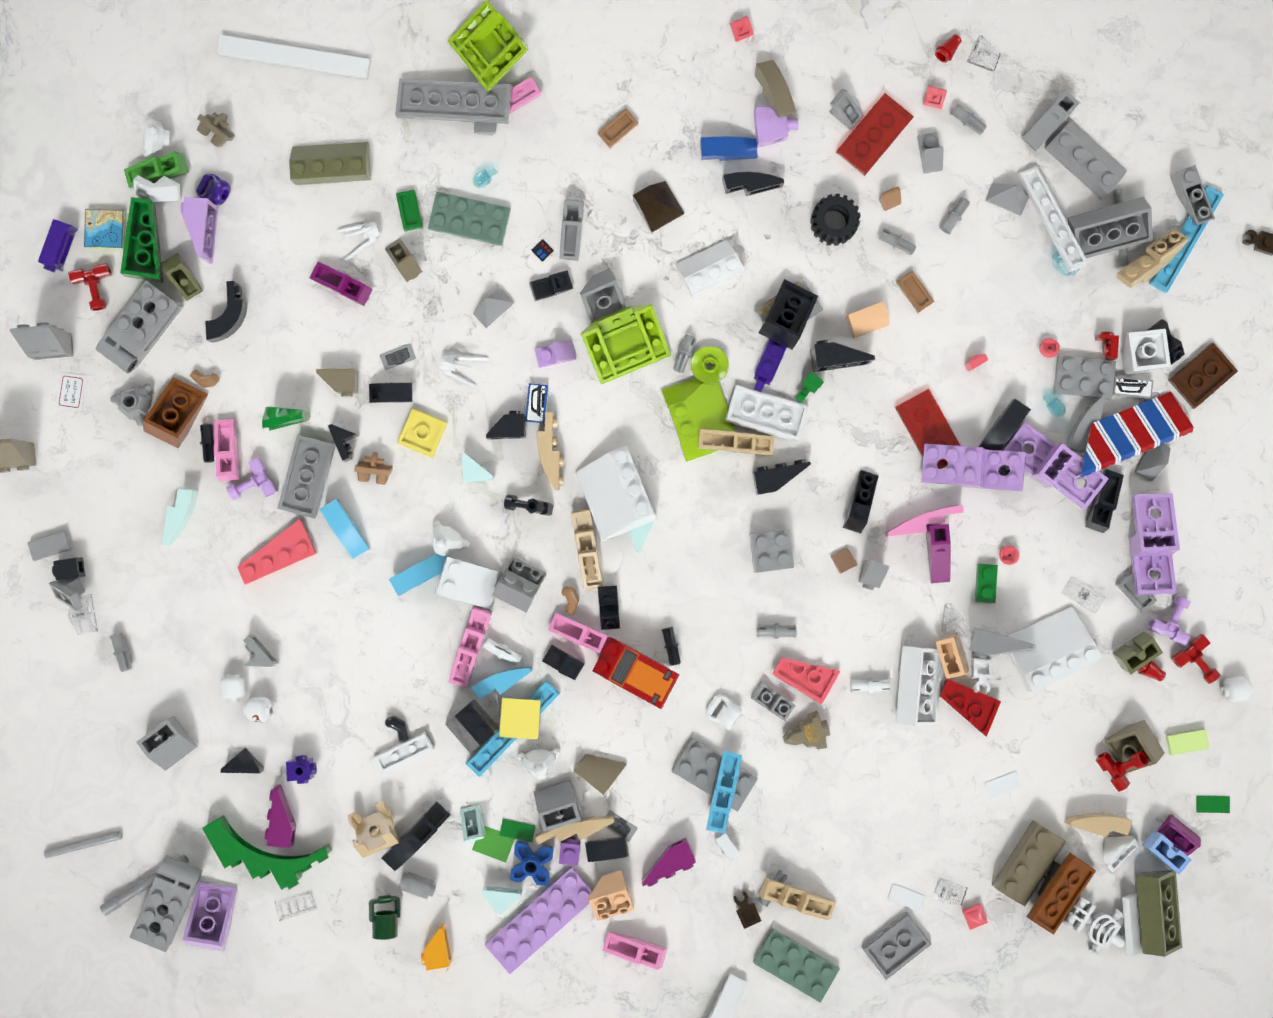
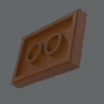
[1168,343,1238,409]

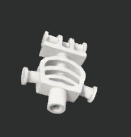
[1063,896,1126,956]

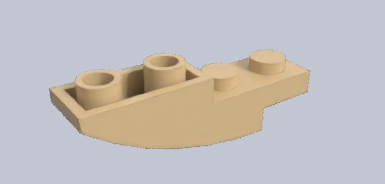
[1116,228,1189,288]
[537,412,564,490]

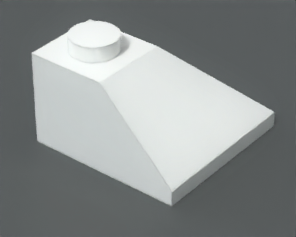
[1122,329,1171,374]

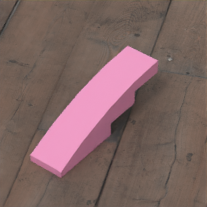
[885,505,963,537]
[448,606,492,688]

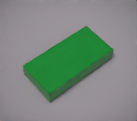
[396,190,423,232]

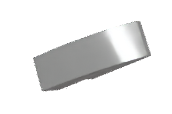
[559,199,584,261]
[1066,397,1106,453]

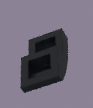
[529,270,573,301]
[585,837,629,862]

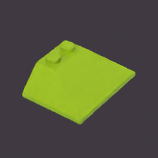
[448,0,528,92]
[580,304,671,385]
[661,378,736,462]

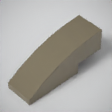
[755,60,796,117]

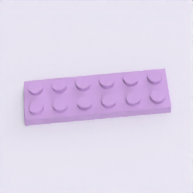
[485,867,593,974]

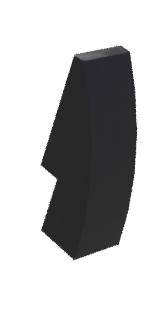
[722,172,784,197]
[978,399,1031,451]
[1085,469,1124,533]

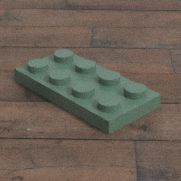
[428,191,511,246]
[753,928,840,1003]

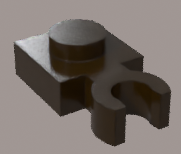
[1242,230,1273,256]
[733,891,762,929]

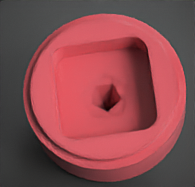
[1039,338,1060,358]
[999,545,1020,565]

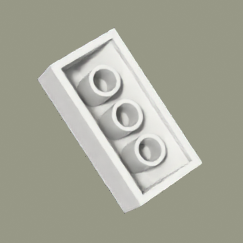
[896,646,942,726]

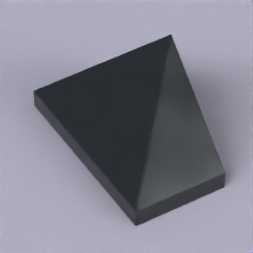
[221,747,264,774]

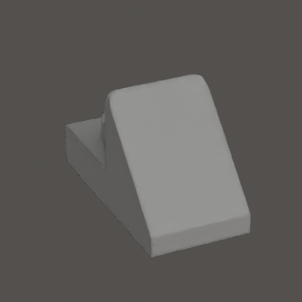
[829,89,864,130]
[917,132,944,174]
[49,577,85,611]
[243,634,279,667]

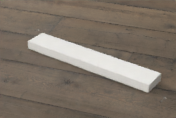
[1019,166,1088,273]

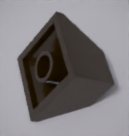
[633,181,685,233]

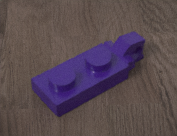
[753,339,787,392]

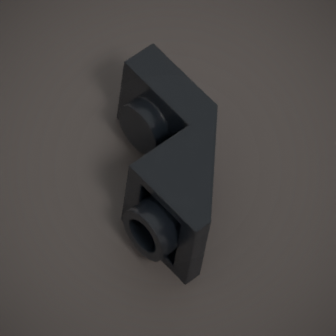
[1147,319,1185,365]
[369,383,412,403]
[598,586,620,630]

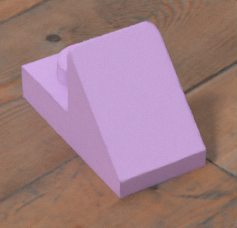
[535,341,576,368]

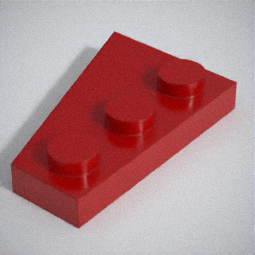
[939,679,1001,737]

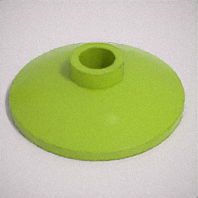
[691,346,729,384]

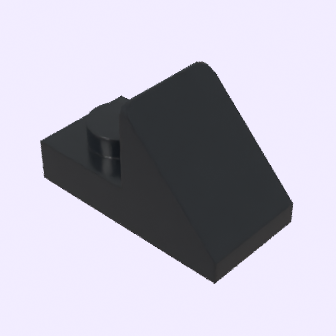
[328,424,359,462]
[542,645,585,680]

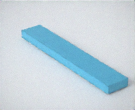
[1149,185,1224,293]
[466,680,560,777]

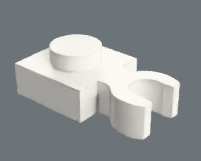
[971,658,993,693]

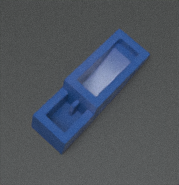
[700,136,758,161]

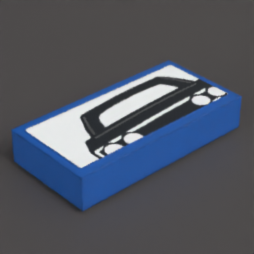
[525,383,548,424]

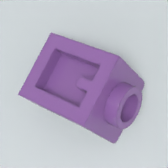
[559,837,581,866]

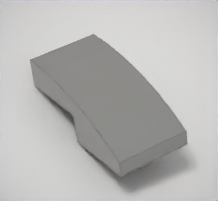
[751,682,796,721]

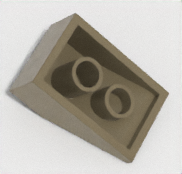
[0,438,36,473]

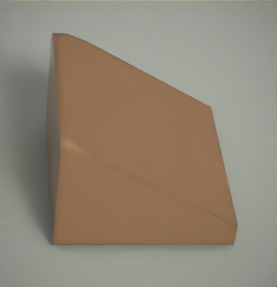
[879,187,901,211]
[830,548,858,574]

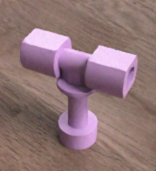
[226,457,278,500]
[1147,596,1191,646]

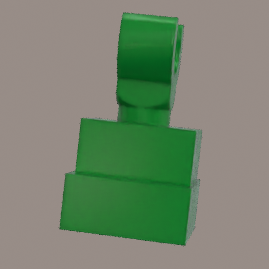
[795,371,824,403]

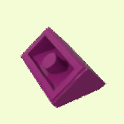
[1157,815,1201,856]

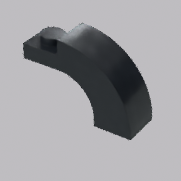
[205,281,247,343]

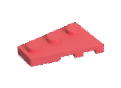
[771,658,841,704]

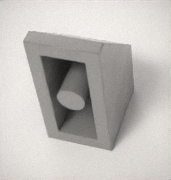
[858,560,889,590]

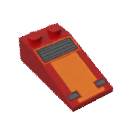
[592,637,680,709]

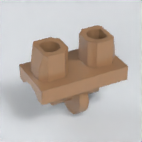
[354,452,393,485]

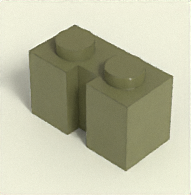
[1112,632,1163,674]

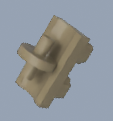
[197,112,235,147]

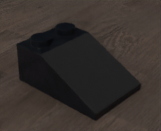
[758,279,818,350]
[810,340,875,373]

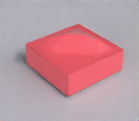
[729,16,754,42]
[923,85,947,109]
[965,354,988,371]
[962,903,988,930]

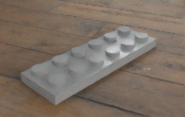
[395,78,512,124]

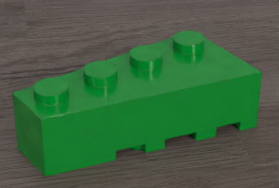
[120,197,164,283]

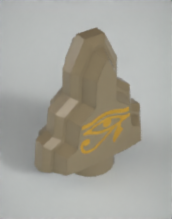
[782,711,830,750]

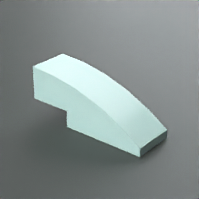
[162,488,198,545]

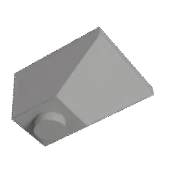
[580,268,626,323]

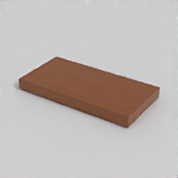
[1026,852,1096,935]

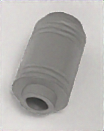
[399,872,436,899]

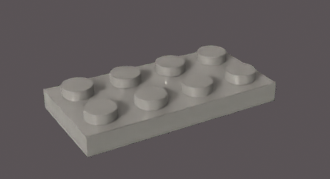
[277,435,336,519]
[672,738,758,812]

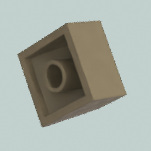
[1104,720,1165,773]

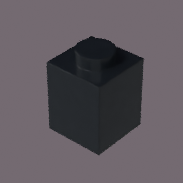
[52,557,86,580]

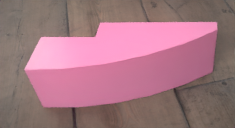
[214,419,239,482]
[548,612,611,654]
[602,931,667,970]

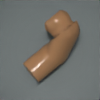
[190,370,220,388]
[561,586,579,615]

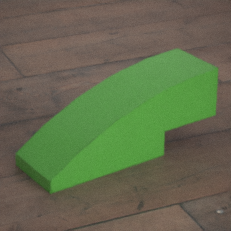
[124,151,189,188]

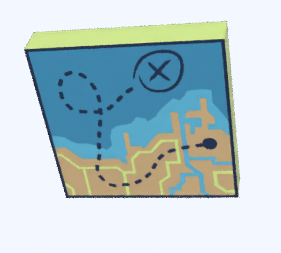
[84,209,126,249]

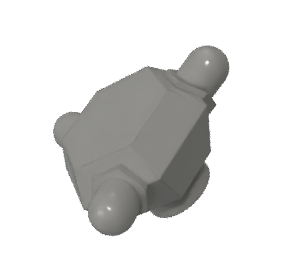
[110,384,152,426]

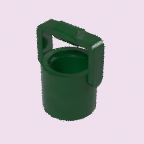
[369,895,400,940]

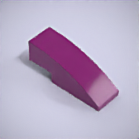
[309,262,373,306]

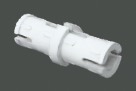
[483,638,522,666]
[850,678,890,694]

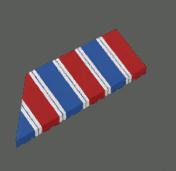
[1081,392,1194,478]

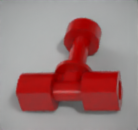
[68,263,112,311]
[1171,634,1221,684]
[1095,751,1148,792]

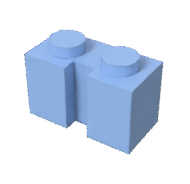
[1142,830,1192,875]

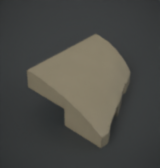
[573,754,627,795]

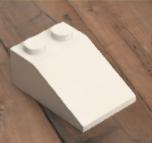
[435,556,502,609]

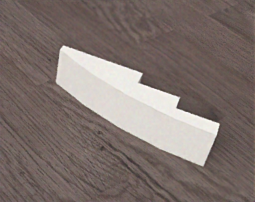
[708,974,747,1018]

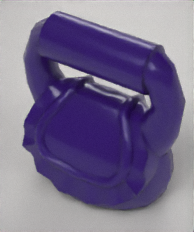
[196,174,231,205]

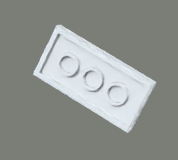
[725,385,809,443]

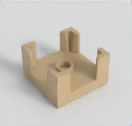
[347,800,399,858]

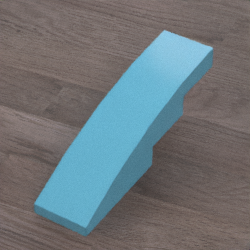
[706,751,742,834]

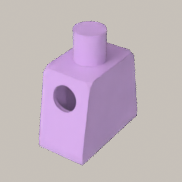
[754,107,799,148]

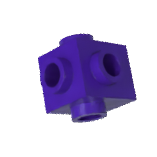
[286,755,317,784]

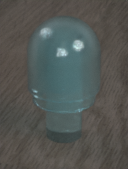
[473,166,498,188]
[1043,393,1066,417]

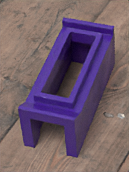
[38,219,78,273]

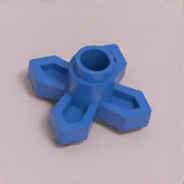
[510,841,554,886]

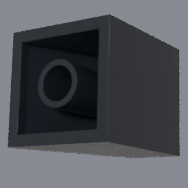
[445,699,499,753]

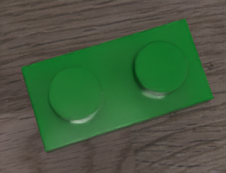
[975,564,998,603]

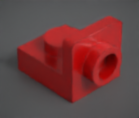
[1095,331,1119,361]

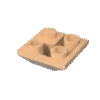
[588,870,634,921]

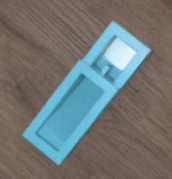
[320,499,370,559]
[389,554,446,596]
[471,667,532,700]

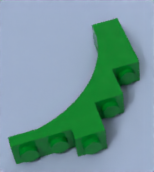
[202,815,332,890]

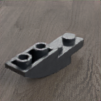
[381,801,451,871]

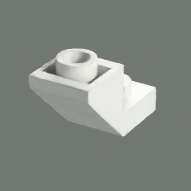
[133,176,180,202]

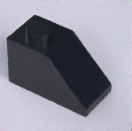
[486,411,526,440]

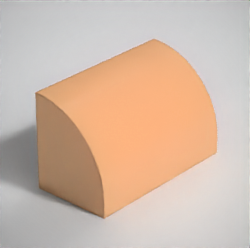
[845,301,890,339]
[935,634,969,679]

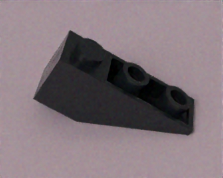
[752,459,811,495]
[843,470,879,534]

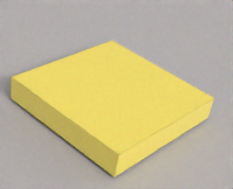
[397,408,448,458]
[499,697,541,739]

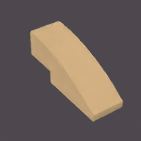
[1065,813,1132,837]

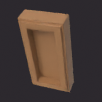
[598,109,639,149]
[896,271,935,313]

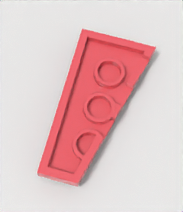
[237,519,317,585]

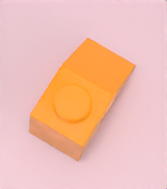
[421,923,452,971]

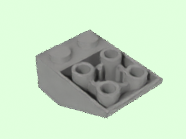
[10,322,73,360]

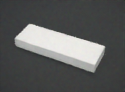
[374,731,434,774]
[1122,893,1142,957]

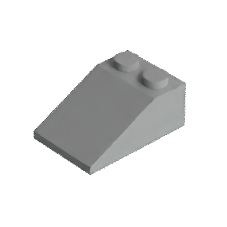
[969,627,1036,659]

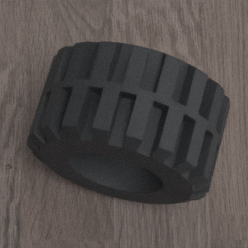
[810,194,861,246]

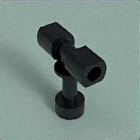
[504,494,554,516]

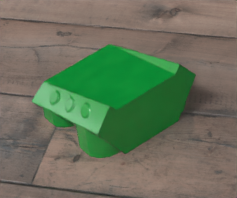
[262,407,310,431]

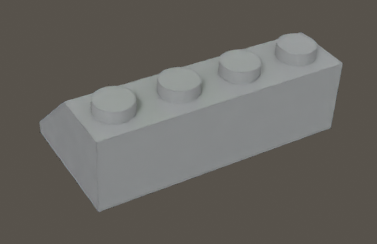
[1045,120,1127,199]
[1067,197,1153,258]

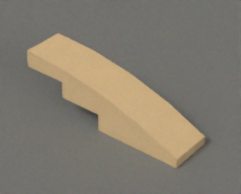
[698,429,774,456]
[571,508,603,590]
[535,816,615,844]
[759,878,836,920]

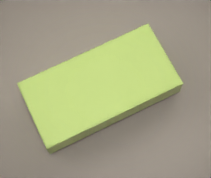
[1166,729,1209,755]

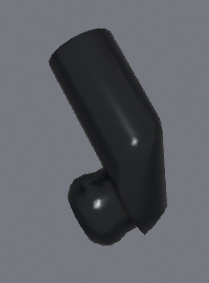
[385,716,408,741]

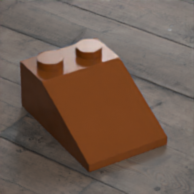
[143,377,208,448]

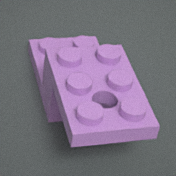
[1002,422,1109,510]
[921,444,1026,491]
[1129,493,1180,596]

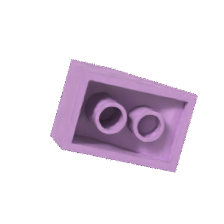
[180,197,218,264]
[182,882,237,951]

